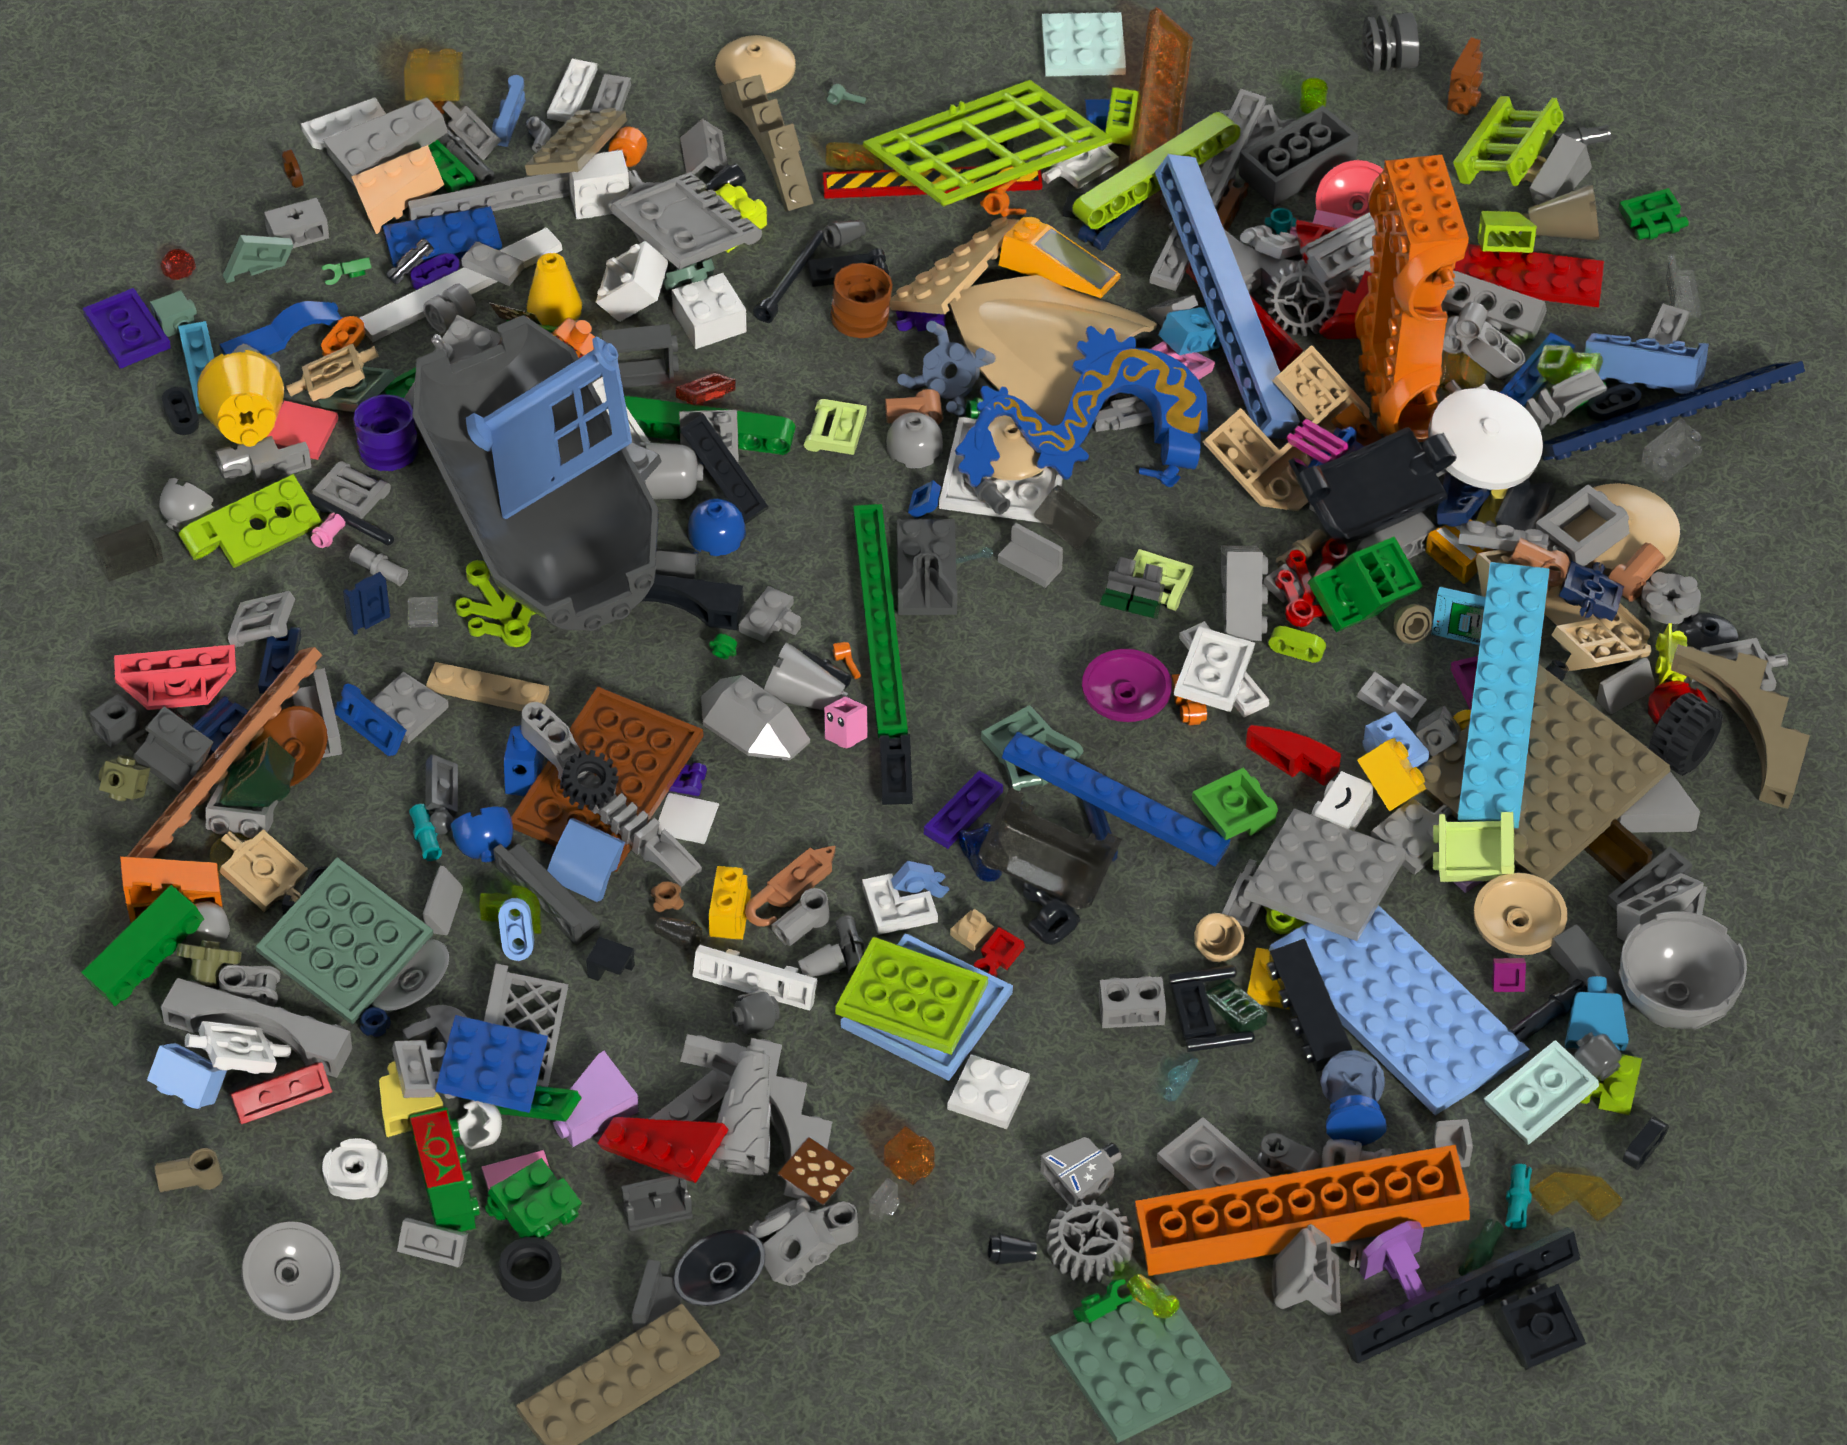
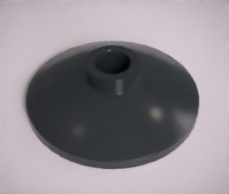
[1679,613,1738,651]

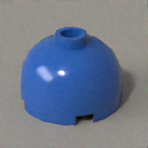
[687,498,746,556]
[451,807,513,862]

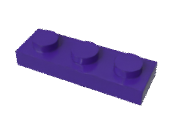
[924,770,1003,849]

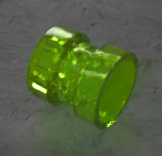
[1299,78,1328,114]

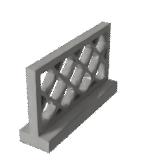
[484,964,569,1087]

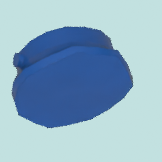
[1326,1095,1387,1146]

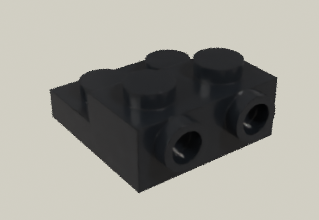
[1494,1283,1586,1370]

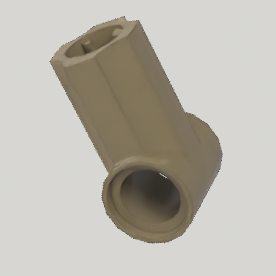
[155,1148,223,1192]

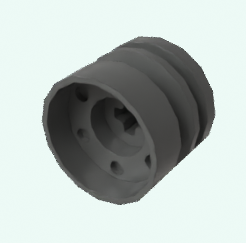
[1362,12,1419,72]

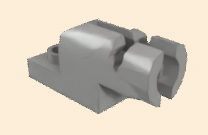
[215,436,312,484]

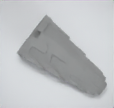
[708,1046,771,1175]

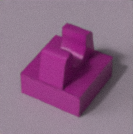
[1492,958,1526,992]

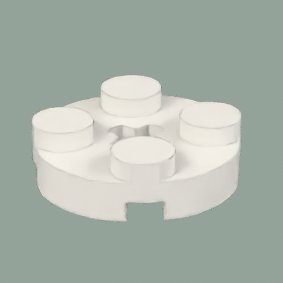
[322,1138,388,1199]

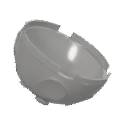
[1619,911,1747,1030]

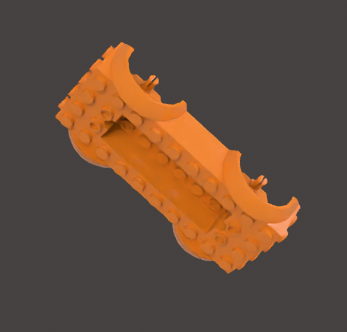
[1355,155,1469,442]

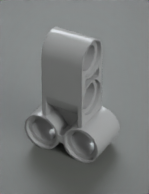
[1443,302,1525,379]

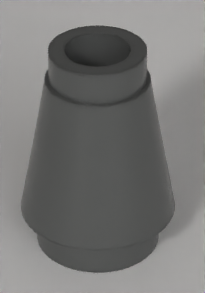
[823,219,866,249]

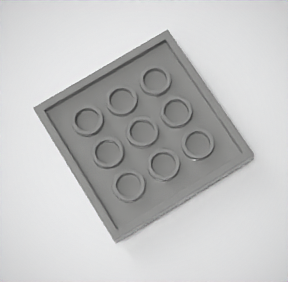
[1244,809,1407,941]

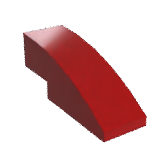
[1246,725,1341,786]

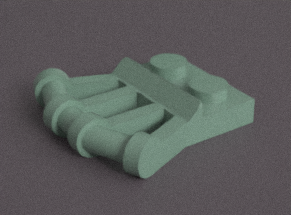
[981,705,1084,793]

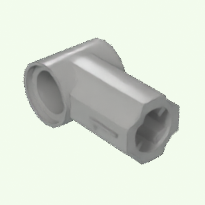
[772,888,830,946]

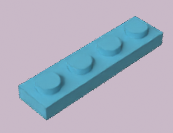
[178,321,214,414]

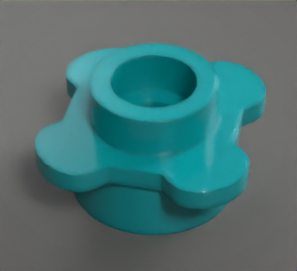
[1265,208,1297,235]

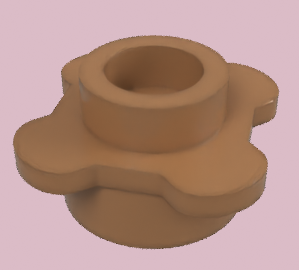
[651,882,684,912]

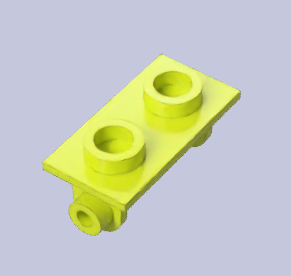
[1655,623,1687,685]

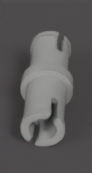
[349,544,408,586]

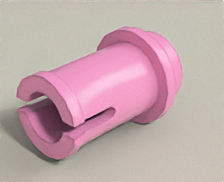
[311,513,345,548]

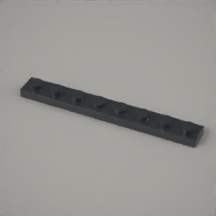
[1344,1227,1581,1364]

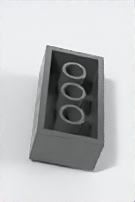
[1238,106,1359,206]

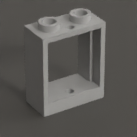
[1536,485,1630,567]

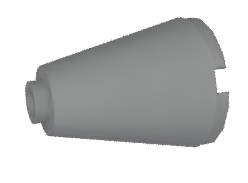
[764,643,849,711]

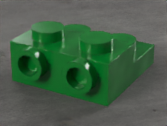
[488,1158,582,1239]

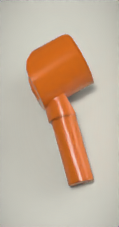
[833,642,861,679]

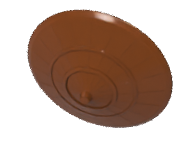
[249,706,328,789]

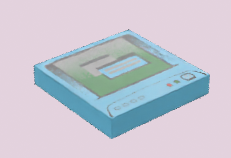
[1431,587,1486,645]

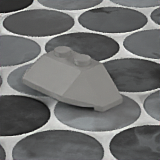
[701,675,810,760]

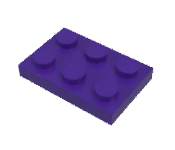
[83,288,171,369]

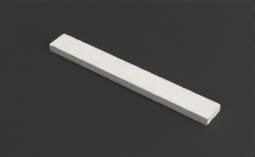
[360,227,562,342]

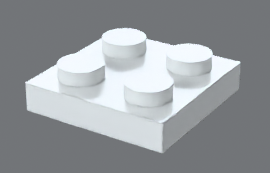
[948,1055,1030,1129]

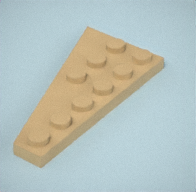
[890,217,1019,314]

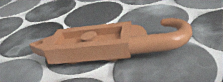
[745,846,835,927]

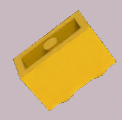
[1357,738,1427,811]

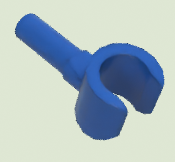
[1139,465,1181,487]

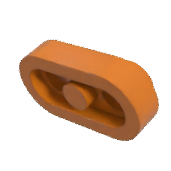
[321,316,365,357]

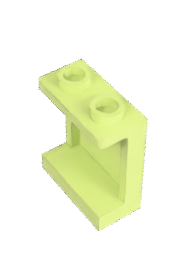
[1433,812,1514,882]

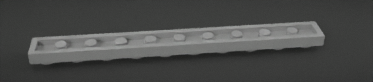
[1149,89,1266,292]

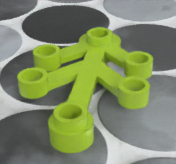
[455,560,536,647]

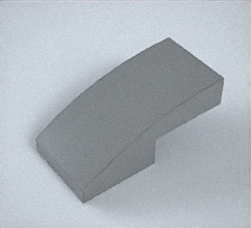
[1356,672,1427,722]

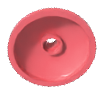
[1316,160,1384,219]

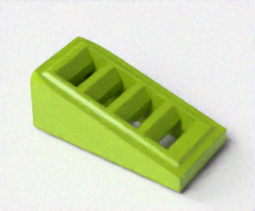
[1105,87,1139,145]

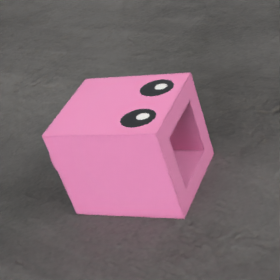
[824,697,867,748]

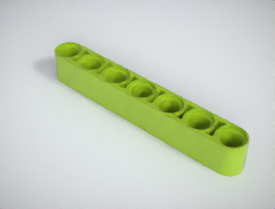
[1072,112,1241,229]

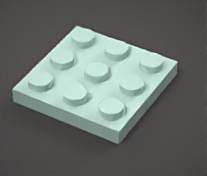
[1042,12,1126,76]

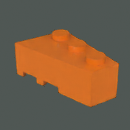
[120,857,223,922]

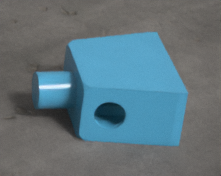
[1565,976,1628,1051]

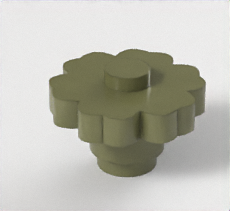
[176,940,242,987]

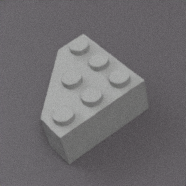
[1221,545,1268,641]

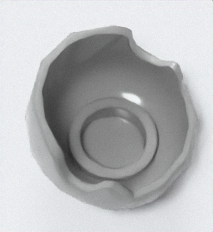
[186,901,230,945]

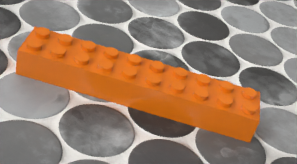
[1135,1145,1470,1276]

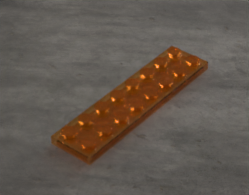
[1129,7,1193,164]

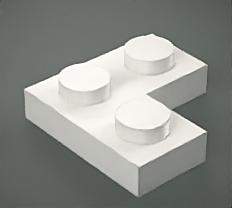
[862,874,938,935]

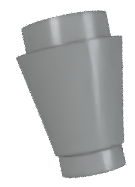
[798,943,846,977]

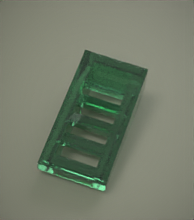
[1206,979,1268,1032]

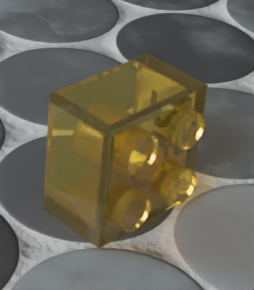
[404,48,464,101]

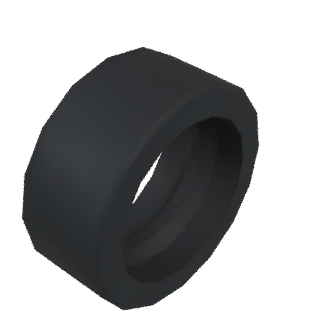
[499,1237,562,1302]

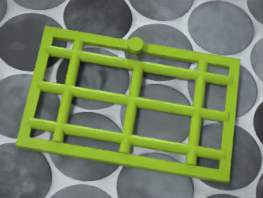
[863,80,1112,206]

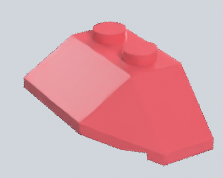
[114,645,236,710]

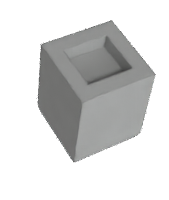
[1433,1119,1473,1167]

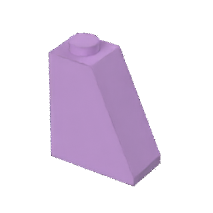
[554,1051,639,1147]

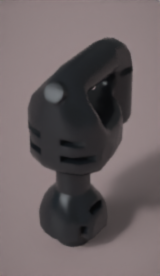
[1023,878,1080,945]

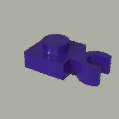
[896,310,945,332]

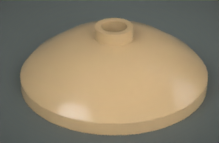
[715,35,796,94]
[988,415,1046,480]
[1474,873,1567,955]

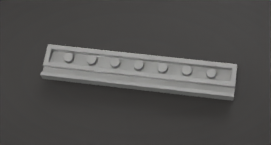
[1299,212,1377,284]

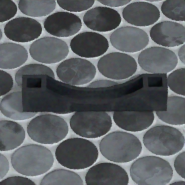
[642,575,744,631]

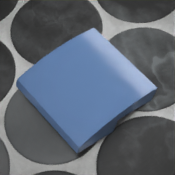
[547,818,625,902]

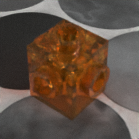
[884,1126,935,1185]

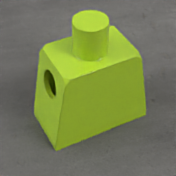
[1478,211,1537,253]

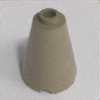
[1524,185,1600,240]

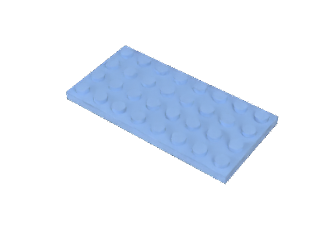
[1269,905,1530,1115]

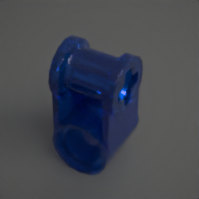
[958,823,1003,882]

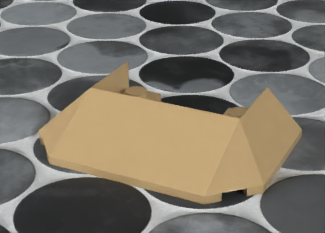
[1203,345,1370,511]
[1476,550,1651,671]

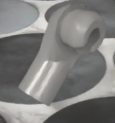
[526,116,551,153]

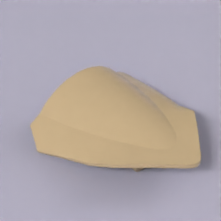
[949,275,1157,426]

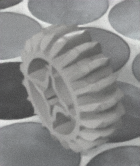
[1265,260,1342,336]
[1046,1199,1134,1283]

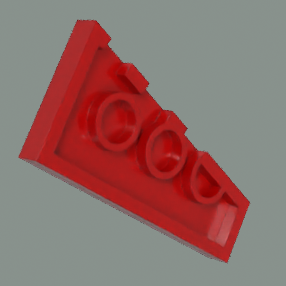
[597,1117,729,1183]

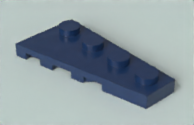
[1437,472,1491,527]

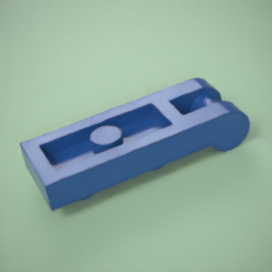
[334,684,407,756]

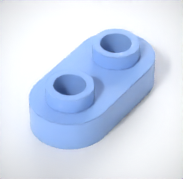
[498,898,534,961]

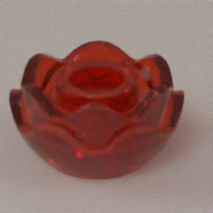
[160,249,196,280]

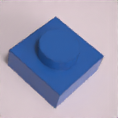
[908,480,941,518]

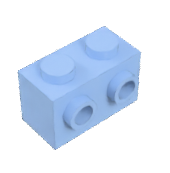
[1363,712,1429,769]
[147,1043,227,1109]

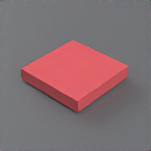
[267,400,338,460]

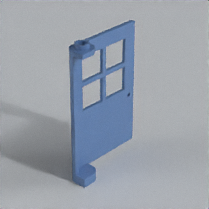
[466,336,632,519]

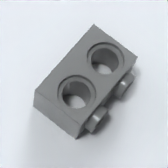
[1099,976,1166,1028]

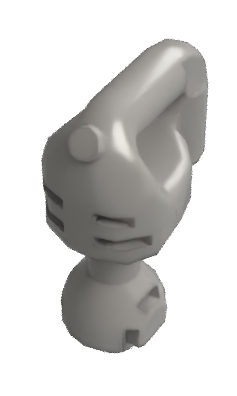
[1320,1139,1393,1168]

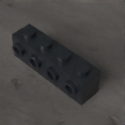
[1266,938,1352,1072]

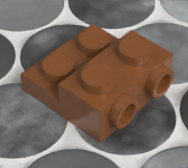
[1447,37,1483,115]

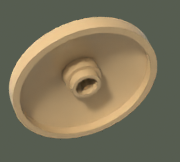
[1563,484,1680,576]

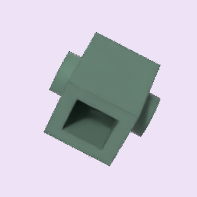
[150,290,197,337]

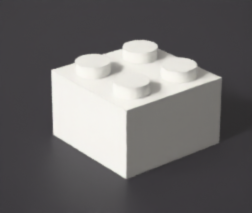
[569,150,629,219]
[672,273,747,349]

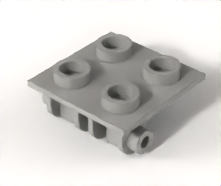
[679,410,739,466]

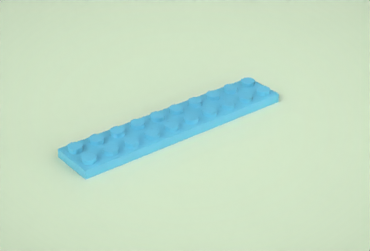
[1457,562,1550,828]

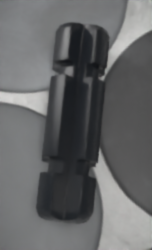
[386,238,434,285]

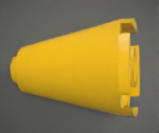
[526,253,582,326]

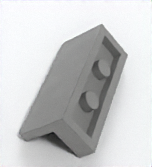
[293,668,342,758]

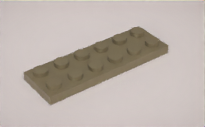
[525,108,627,176]
[516,1304,720,1445]

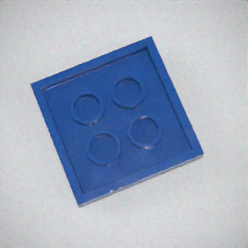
[435,1015,548,1113]

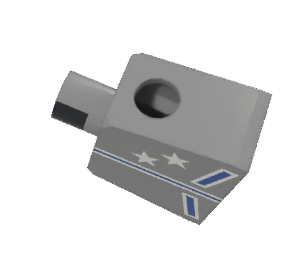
[1040,1137,1121,1207]

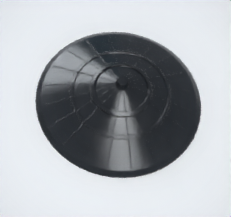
[674,1229,765,1306]

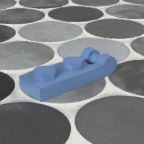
[492,75,525,147]

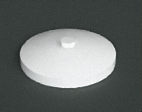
[1428,388,1543,490]

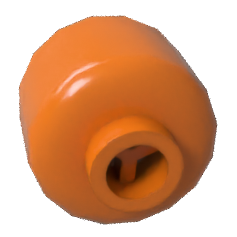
[608,127,648,167]

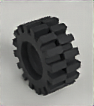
[560,750,618,810]

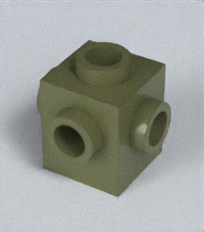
[99,755,151,801]

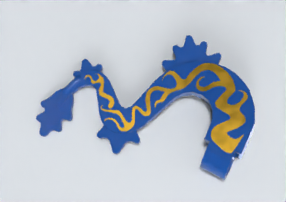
[955,326,1208,487]

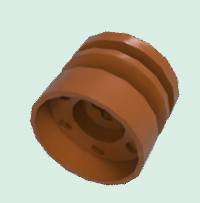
[830,263,893,339]

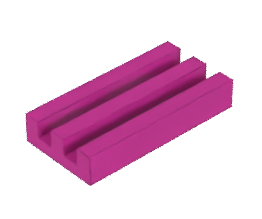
[1287,419,1349,464]

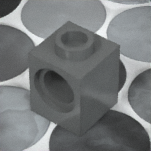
[90,694,140,748]
[1415,705,1461,757]

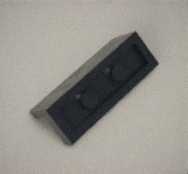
[1495,479,1556,531]

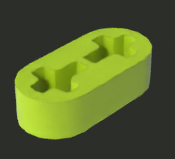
[1268,626,1326,663]

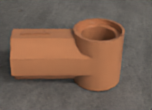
[885,389,943,425]
[1509,538,1570,587]
[1608,542,1666,602]

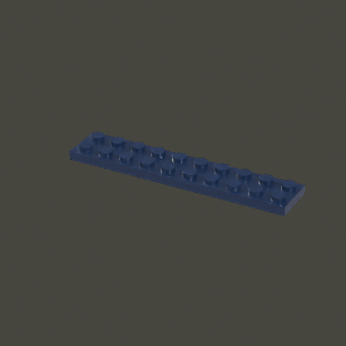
[1541,361,1805,461]

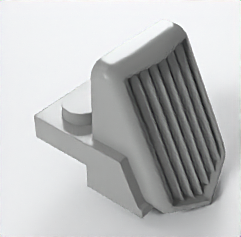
[1272,1224,1341,1316]

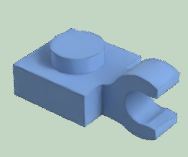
[891,861,949,898]

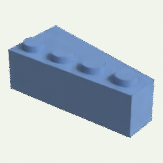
[1583,333,1709,394]

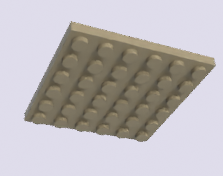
[1419,664,1670,882]

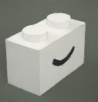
[1311,771,1374,831]

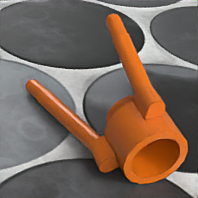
[980,178,1027,217]

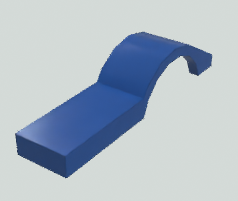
[220,301,344,355]

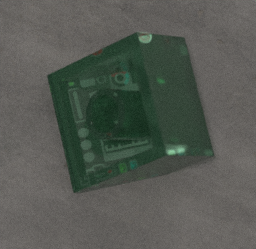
[220,736,296,807]

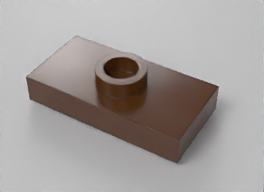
[1331,403,1383,447]

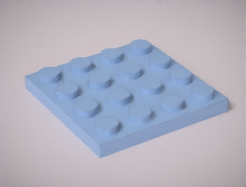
[841,933,1013,1081]

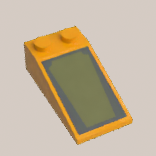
[998,217,1121,298]

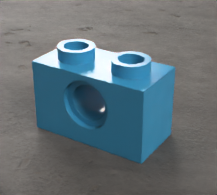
[1159,306,1221,355]

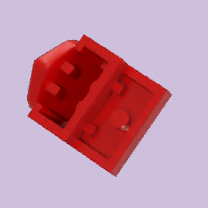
[1319,270,1372,339]

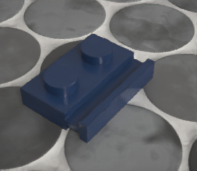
[343,572,391,635]
[192,696,249,756]

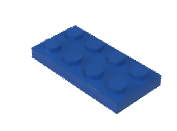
[383,206,503,267]

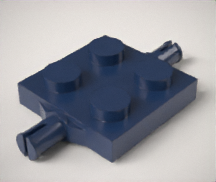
[1559,561,1624,621]

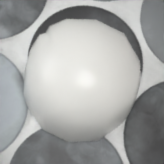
[457,1100,502,1149]

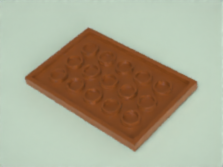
[511,686,704,872]

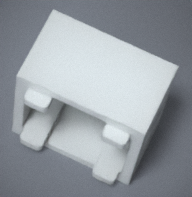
[596,241,669,322]

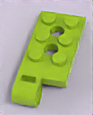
[178,474,323,568]

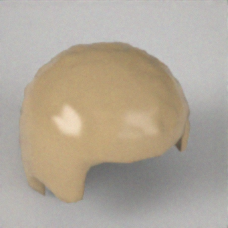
[1194,913,1244,962]

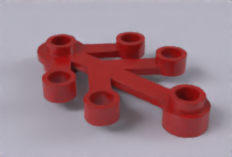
[1275,538,1348,627]

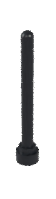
[753,230,824,323]
[274,473,394,545]

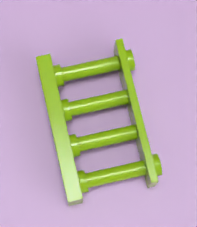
[1453,96,1564,186]

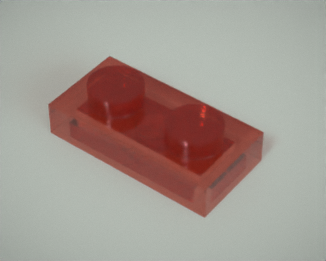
[676,373,736,406]

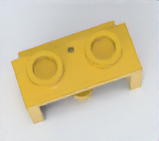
[709,866,751,940]

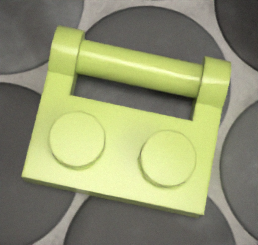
[804,399,867,455]
[1133,549,1194,611]

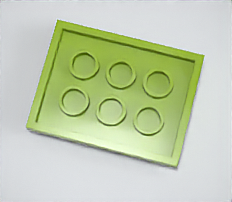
[835,937,988,1055]

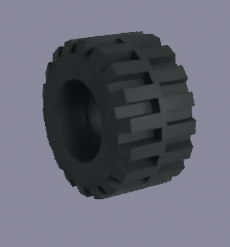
[1649,693,1723,776]

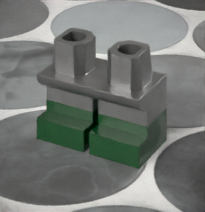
[1100,557,1165,619]

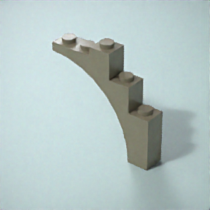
[719,74,813,211]
[1671,644,1810,809]

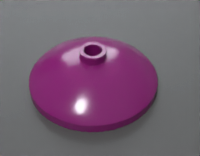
[1082,649,1172,722]

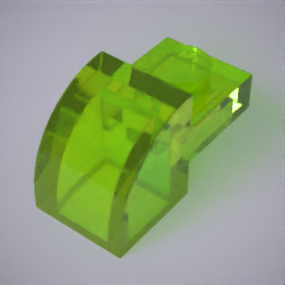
[1537,345,1603,385]
[479,885,542,934]

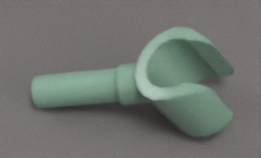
[827,84,866,105]

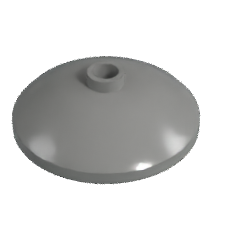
[241,1222,340,1321]

